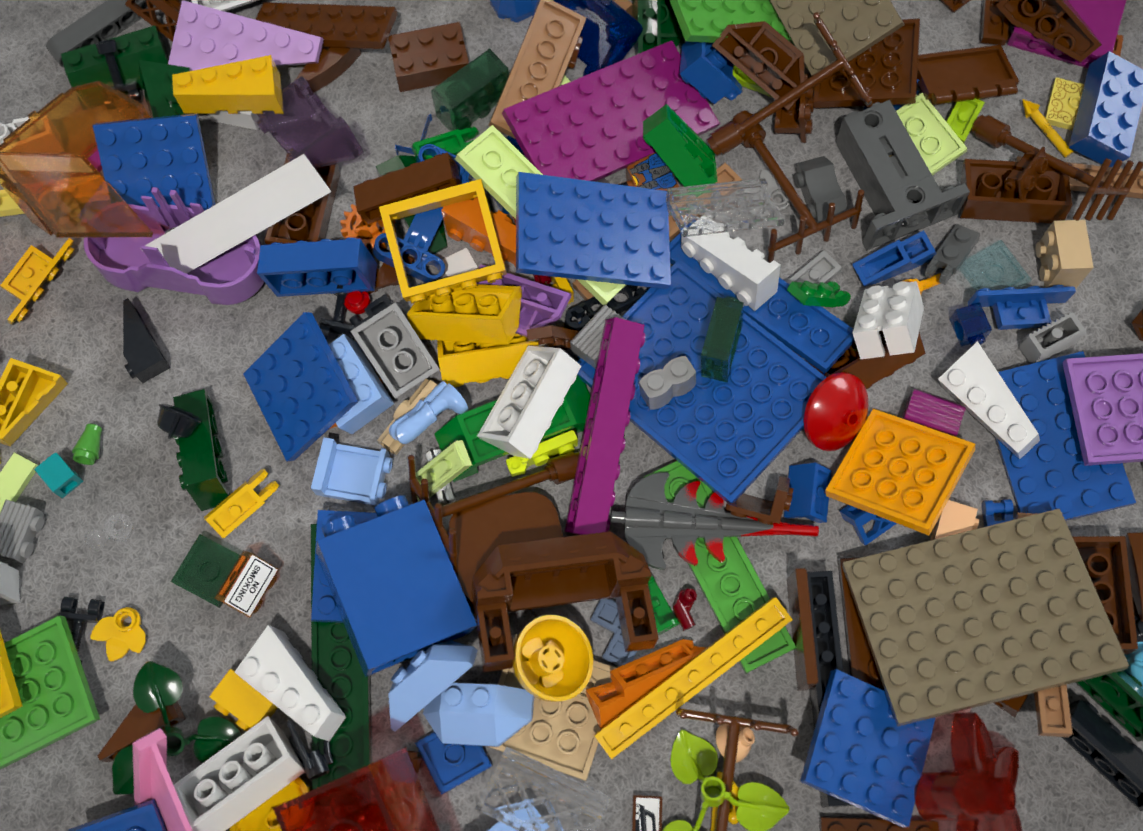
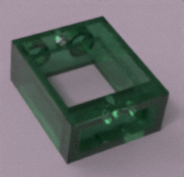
[701,297,744,382]

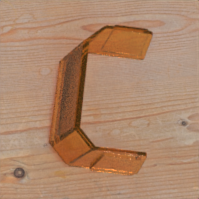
[0,81,151,236]

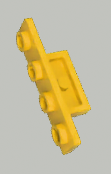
[0,238,75,325]

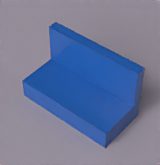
[784,463,832,523]

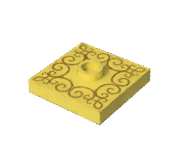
[1045,77,1084,131]

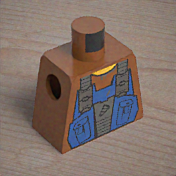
[617,152,680,201]

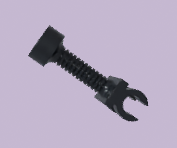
[95,39,141,109]
[318,285,356,340]
[58,596,105,664]

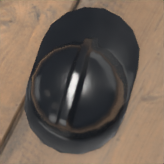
[157,404,202,440]

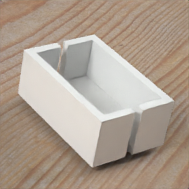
[853,281,924,359]

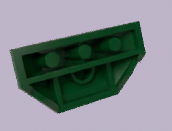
[632,0,684,55]
[1075,670,1143,742]

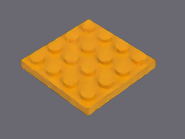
[825,409,975,535]

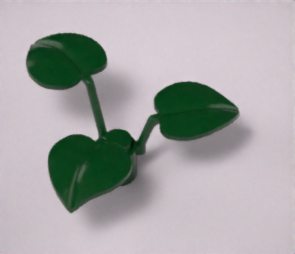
[112,661,242,795]

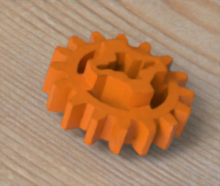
[340,204,396,250]

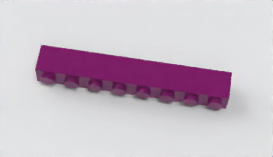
[565,317,645,535]

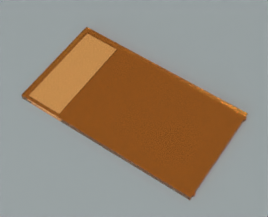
[0,152,153,238]

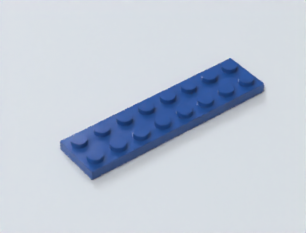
[670,218,855,373]

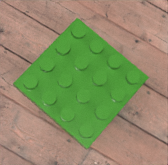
[0,615,100,769]

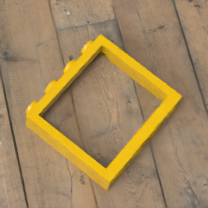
[379,179,507,304]

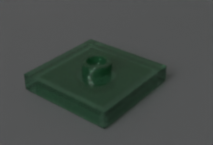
[171,534,241,608]

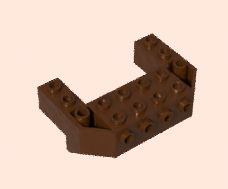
[471,531,659,672]

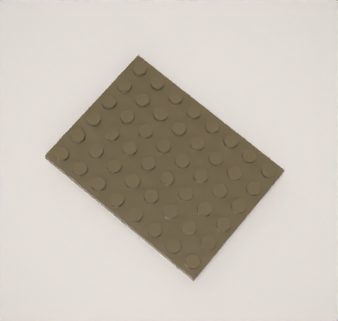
[842,508,1129,727]

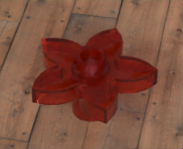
[914,712,1023,831]

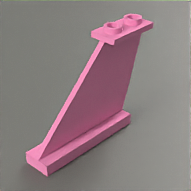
[133,728,192,831]

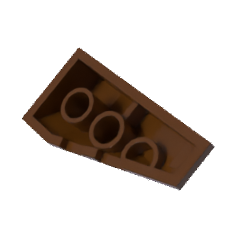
[996,0,1102,62]

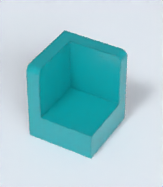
[34,453,84,499]

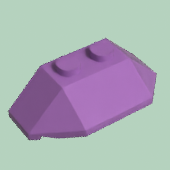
[477,264,572,337]

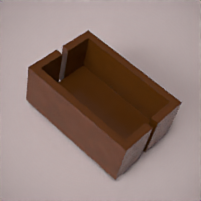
[388,22,471,92]

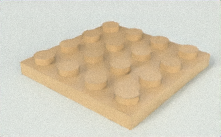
[486,634,616,781]

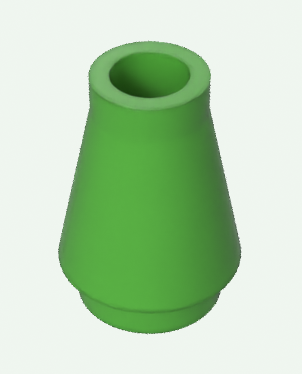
[72,424,102,465]

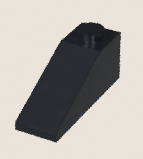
[123,298,170,383]

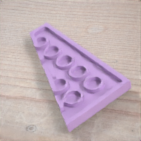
[168,0,324,71]

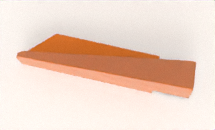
[586,639,707,729]

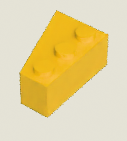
[0,358,68,446]

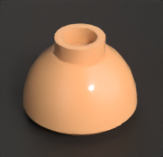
[716,724,755,763]

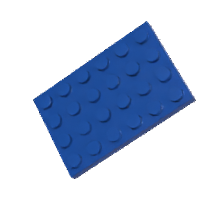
[516,172,671,289]
[994,351,1136,521]

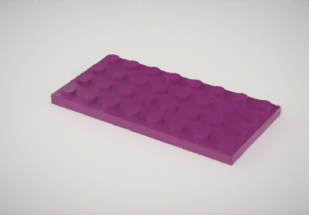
[502,40,720,182]

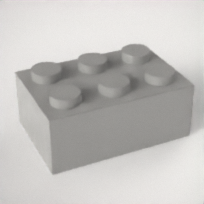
[350,302,440,399]

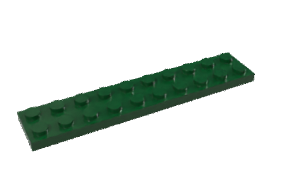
[311,524,372,807]

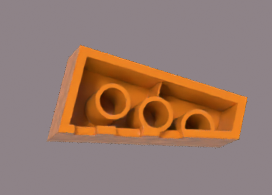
[441,198,516,267]

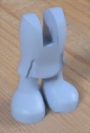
[389,381,468,444]

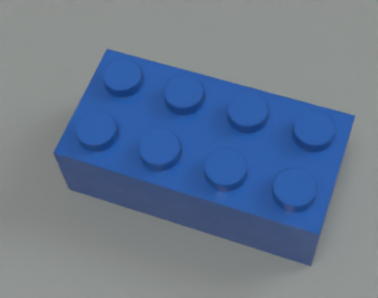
[1069,51,1143,167]
[257,237,377,297]

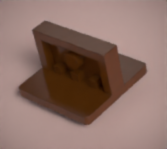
[775,74,814,143]

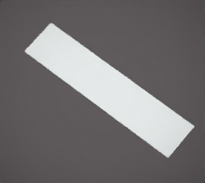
[142,154,331,274]

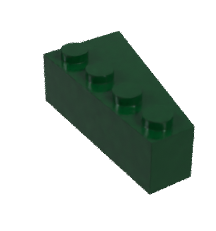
[173,389,230,511]

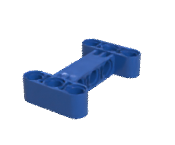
[373,144,474,283]

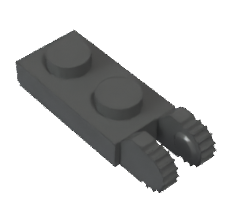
[924,224,980,285]

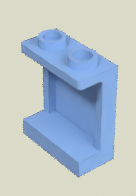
[311,437,393,506]

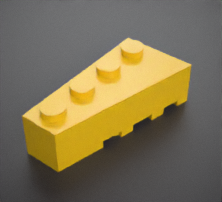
[172,55,284,114]

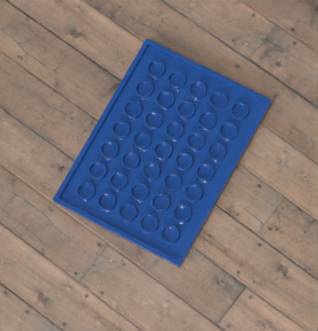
[577,261,827,503]

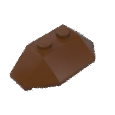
[712,21,805,110]

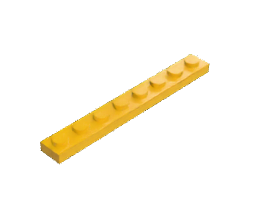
[593,597,793,760]

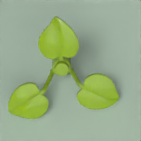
[663,730,790,831]

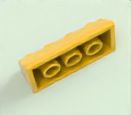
[406,282,522,345]
[437,333,544,387]

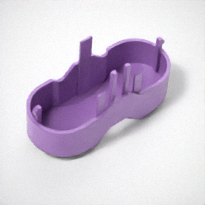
[80,187,264,305]

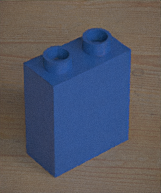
[316,495,477,677]

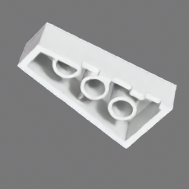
[938,341,1040,459]
[235,625,346,741]

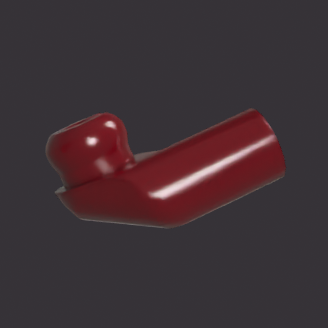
[673,588,697,631]

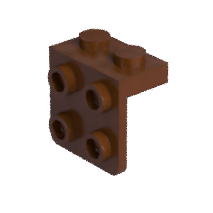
[726,476,794,525]

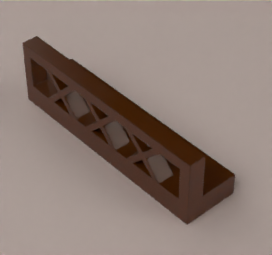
[125,0,181,42]

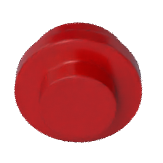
[344,291,370,314]

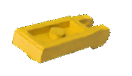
[204,469,279,538]

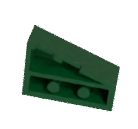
[139,60,190,118]

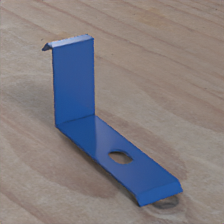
[395,114,432,155]

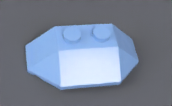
[389,641,478,732]
[423,683,535,747]

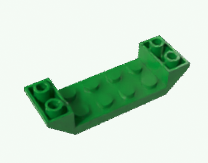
[434,376,591,482]

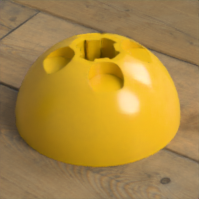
[513,615,593,702]

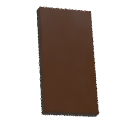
[787,568,818,691]

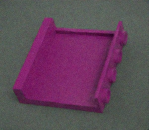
[1007,0,1126,68]

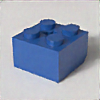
[679,42,742,104]

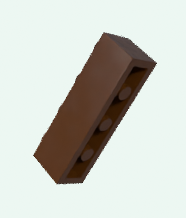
[353,152,461,224]

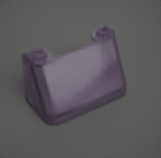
[255,76,364,169]

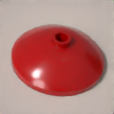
[804,372,869,451]

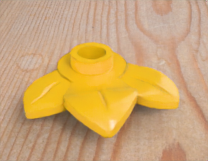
[90,607,146,662]

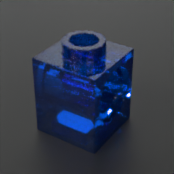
[949,302,992,347]

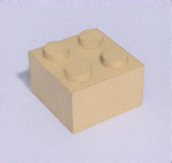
[1036,220,1094,289]

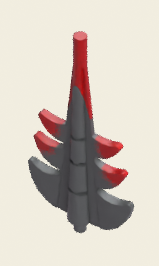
[611,472,819,570]

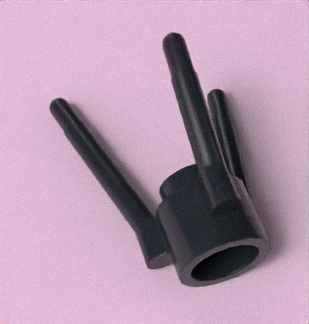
[287,720,334,780]

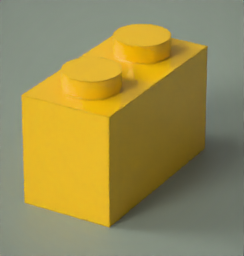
[209,668,278,732]

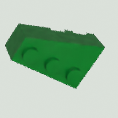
[643,104,718,198]

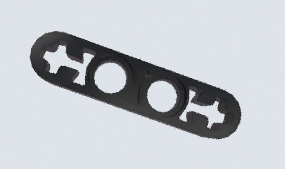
[564,285,651,331]

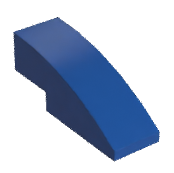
[852,230,936,287]

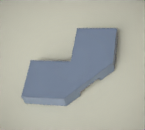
[590,598,637,667]

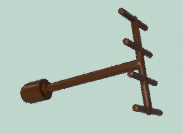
[707,12,873,156]
[732,111,864,263]
[971,115,1143,221]
[408,452,580,576]
[675,707,798,831]

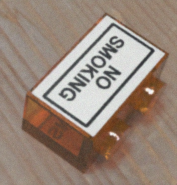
[214,550,279,618]

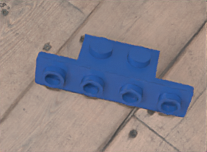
[967,285,1076,330]

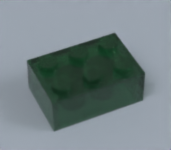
[431,49,509,131]

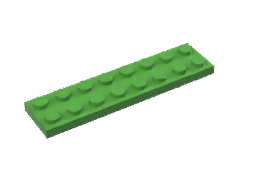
[644,461,796,674]

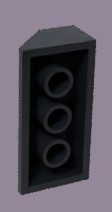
[1062,699,1143,811]

